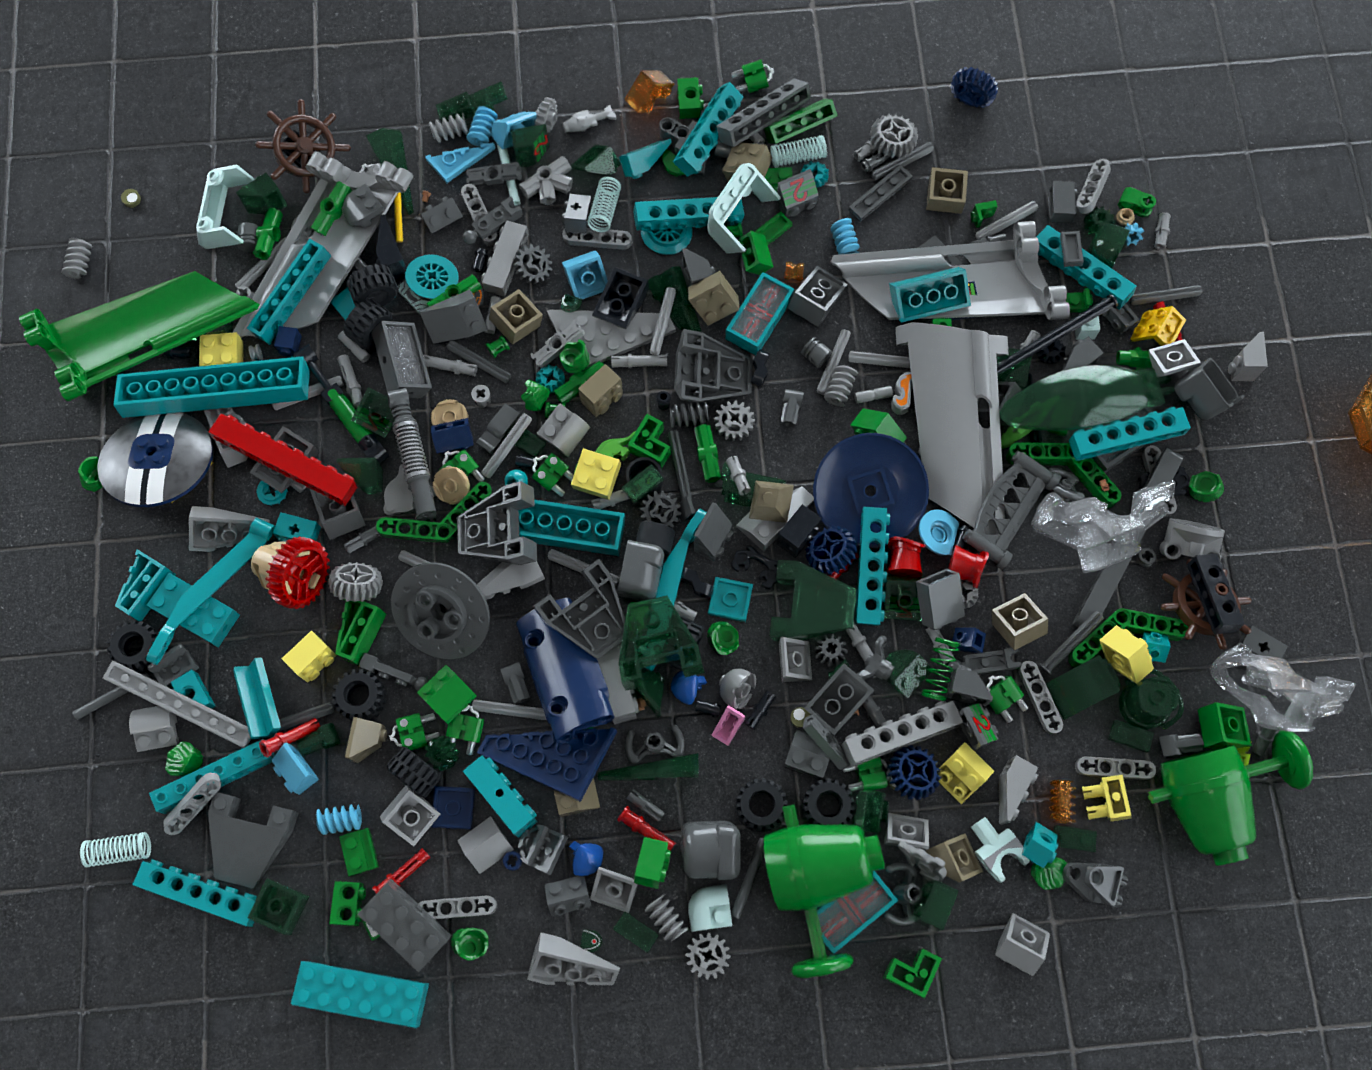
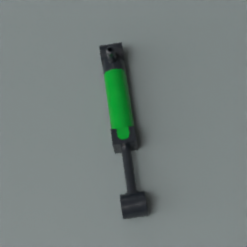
[292,344,390,467]

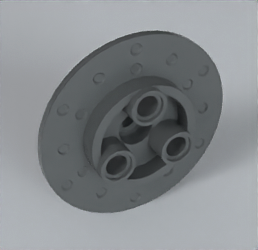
[391,562,490,659]

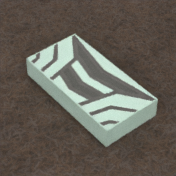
[397,280,431,315]

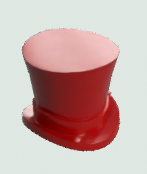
[887,536,926,578]
[948,545,989,589]

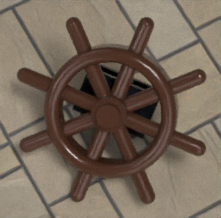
[255,99,351,194]

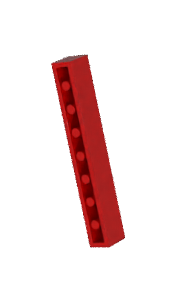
[208,413,357,506]

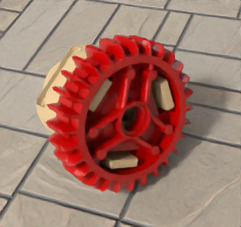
[251,536,330,609]

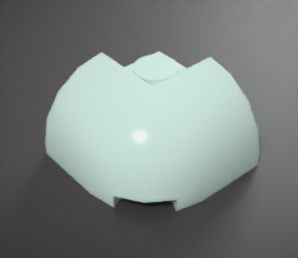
[688,884,732,932]

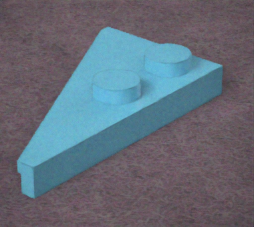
[425,142,496,183]

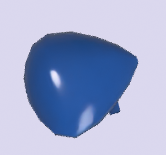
[671,671,707,705]
[569,841,603,876]

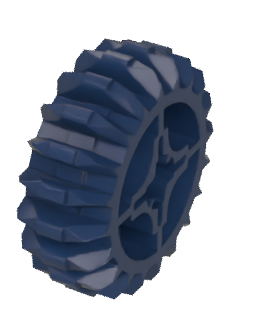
[950,67,998,108]
[805,525,858,576]
[887,745,941,800]

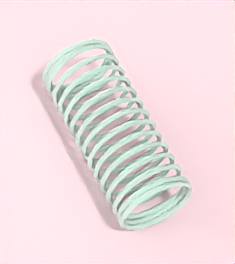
[770,135,827,168]
[587,177,621,232]
[80,832,151,867]

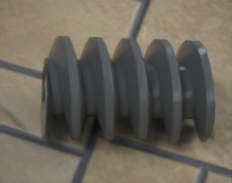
[670,402,709,428]

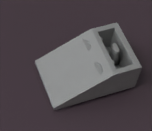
[999,755,1038,825]

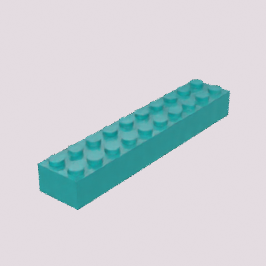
[113,356,310,418]

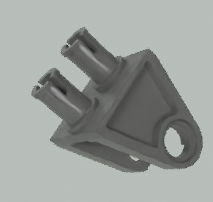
[1063,863,1128,908]

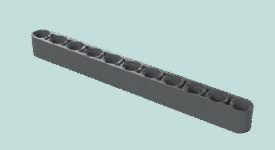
[1072,447,1184,634]

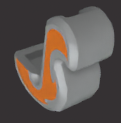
[891,372,913,415]

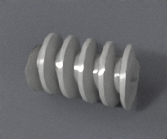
[429,112,468,143]
[61,238,92,279]
[824,365,858,407]
[645,894,688,941]

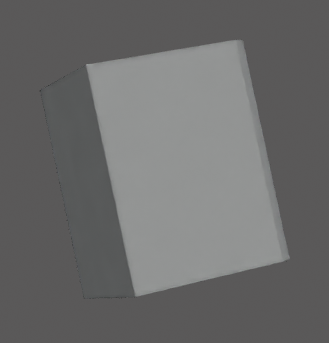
[1148,339,1201,378]
[779,637,812,682]
[884,813,929,851]
[457,816,514,874]
[590,867,639,913]

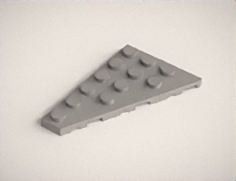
[547,310,676,371]

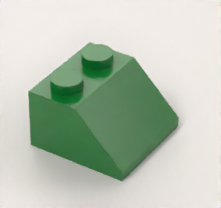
[417,665,477,724]
[1198,702,1252,749]

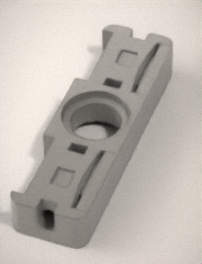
[531,320,585,368]

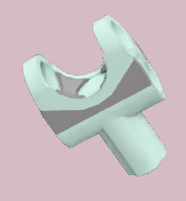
[971,817,1029,883]

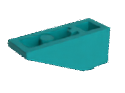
[619,139,672,179]

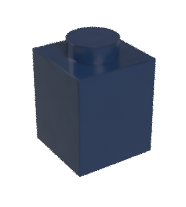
[274,326,302,357]

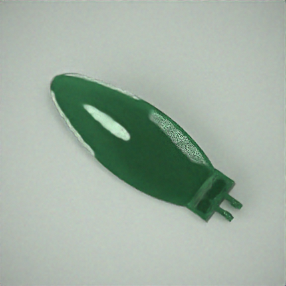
[999,365,1175,430]

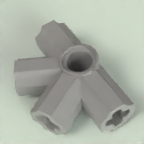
[519,156,573,205]

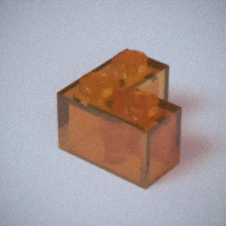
[624,70,674,113]

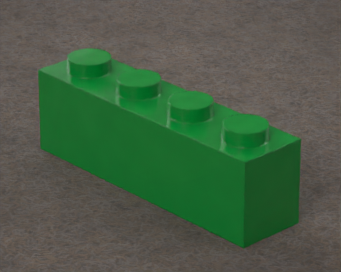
[764,99,838,144]

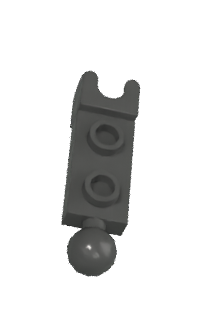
[462,197,523,245]
[948,648,1022,674]
[359,653,429,691]

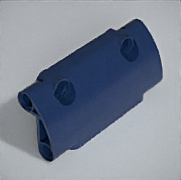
[516,598,615,744]

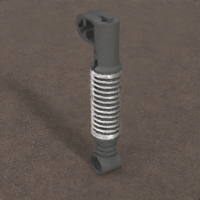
[387,388,437,521]

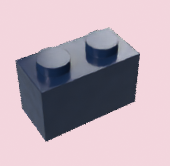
[431,418,474,454]

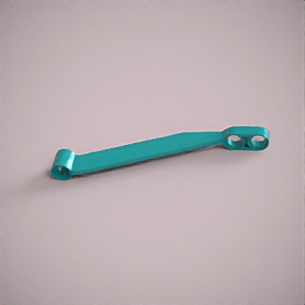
[634,509,707,671]
[146,517,275,665]

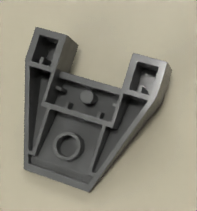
[457,481,537,565]
[532,559,630,659]
[208,792,299,889]

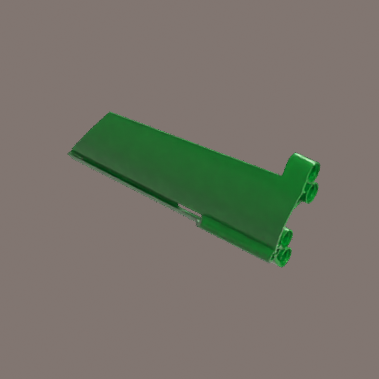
[19,271,260,401]

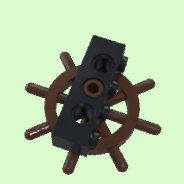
[1161,554,1252,650]

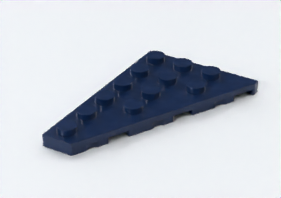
[477,727,617,802]

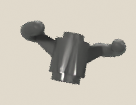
[1048,467,1085,508]
[857,635,894,680]
[625,725,685,764]
[884,862,922,926]

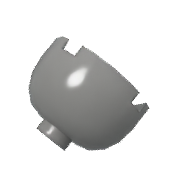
[719,668,756,709]

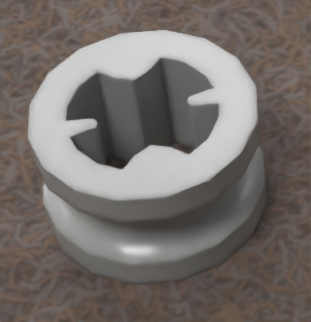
[248,344,263,361]

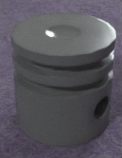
[237,222,259,252]
[801,337,832,368]

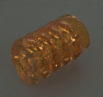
[1049,780,1076,824]

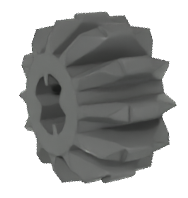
[814,633,848,667]

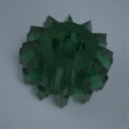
[1084,206,1116,238]
[425,736,460,771]

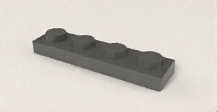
[849,165,913,222]

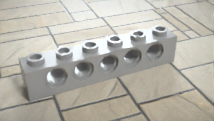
[841,701,963,767]

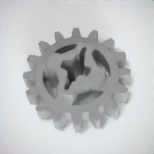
[534,97,557,136]
[714,400,755,441]
[686,932,731,980]

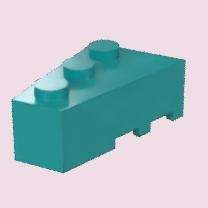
[115,549,176,622]

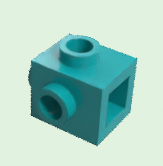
[1142,632,1171,663]

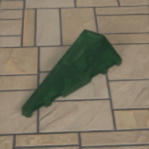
[366,128,414,215]
[648,266,702,332]
[598,753,699,781]

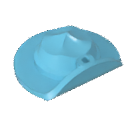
[919,510,959,556]

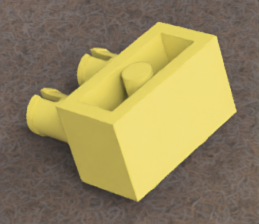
[1082,775,1131,822]

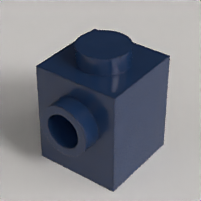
[953,628,986,653]

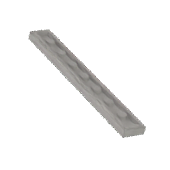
[103,660,251,748]

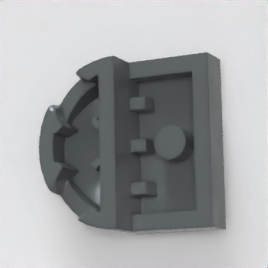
[343,184,385,228]
[518,825,569,876]

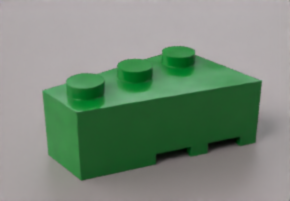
[335,599,387,666]

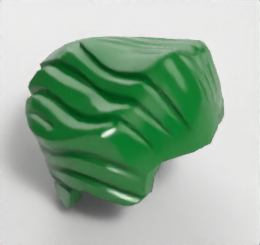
[559,339,590,373]
[521,379,550,411]
[78,456,103,492]
[1189,471,1224,503]
[707,621,739,655]
[165,741,203,777]
[1031,857,1067,890]
[451,927,489,961]

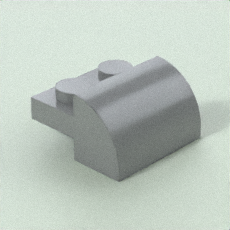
[537,403,590,457]
[129,706,179,752]

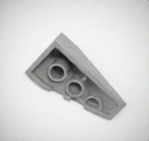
[204,407,249,468]
[736,486,814,552]
[189,506,270,552]
[477,561,545,600]
[527,933,620,985]

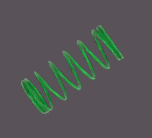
[921,637,960,701]

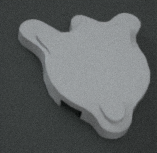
[384,464,436,516]
[898,841,947,883]

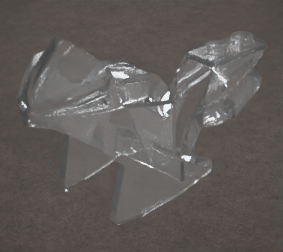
[1031,480,1175,573]
[1210,643,1357,732]

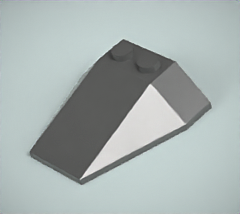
[674,329,752,402]

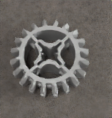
[870,114,918,159]
[328,562,383,602]

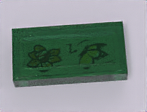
[622,464,664,503]

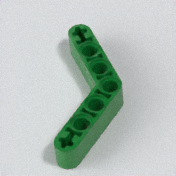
[1006,443,1121,509]
[376,482,492,543]
[1068,608,1188,668]

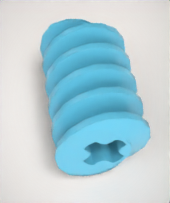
[466,106,498,147]
[831,218,860,255]
[316,804,362,835]

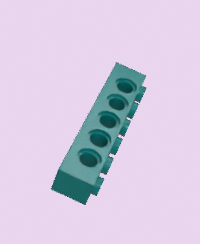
[673,82,744,176]
[633,197,744,231]
[1037,225,1137,310]
[247,238,331,345]
[1069,407,1191,461]
[855,507,890,626]
[149,739,275,814]
[133,859,262,927]

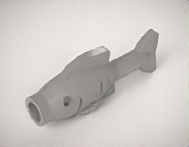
[562,105,616,133]

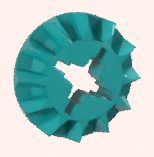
[801,161,829,188]
[535,364,565,393]
[257,481,288,506]

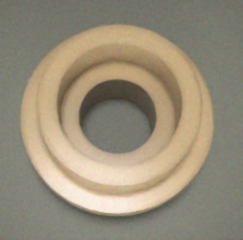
[1116,208,1135,226]

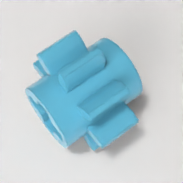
[1120,222,1144,246]

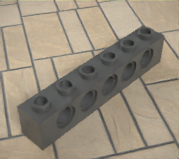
[716,78,811,147]

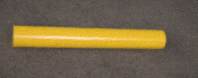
[394,192,403,243]

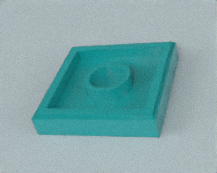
[708,577,753,623]

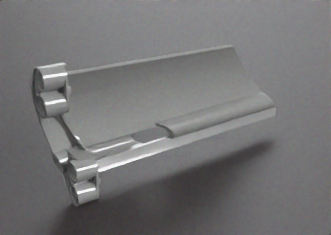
[232,151,414,339]
[830,221,1070,320]
[896,323,1009,535]

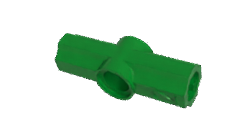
[311,181,352,236]
[253,208,283,260]
[426,274,482,307]
[554,361,604,404]
[694,424,721,483]

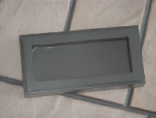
[1060,231,1084,267]

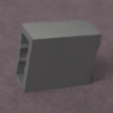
[916,569,965,630]

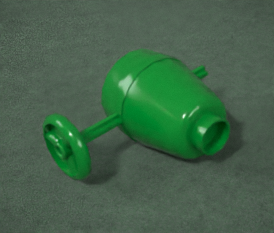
[1148,730,1313,865]
[764,804,885,978]

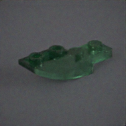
[435,81,508,121]

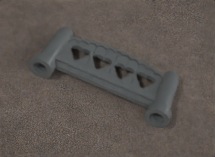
[962,451,1061,570]

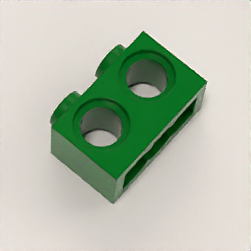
[329,881,366,926]

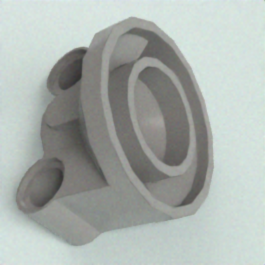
[1160,518,1225,561]

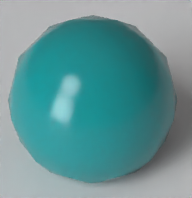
[504,469,528,485]

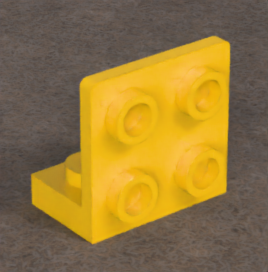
[1130,306,1186,346]

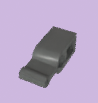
[476,403,521,454]

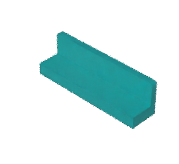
[233,658,281,739]

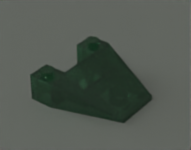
[769,560,857,641]
[618,596,705,691]

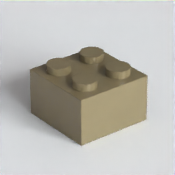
[723,142,772,182]
[926,167,968,214]
[688,271,740,325]
[489,289,543,345]
[578,364,623,417]
[992,593,1048,650]

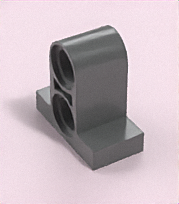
[659,117,697,155]

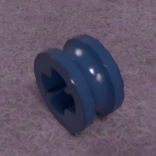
[503,851,522,871]

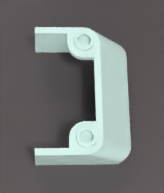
[707,163,781,253]
[196,165,256,249]

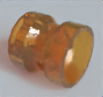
[784,261,804,281]

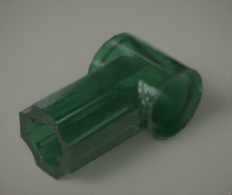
[297,723,341,757]

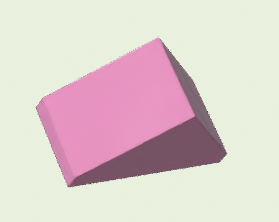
[712,705,745,746]

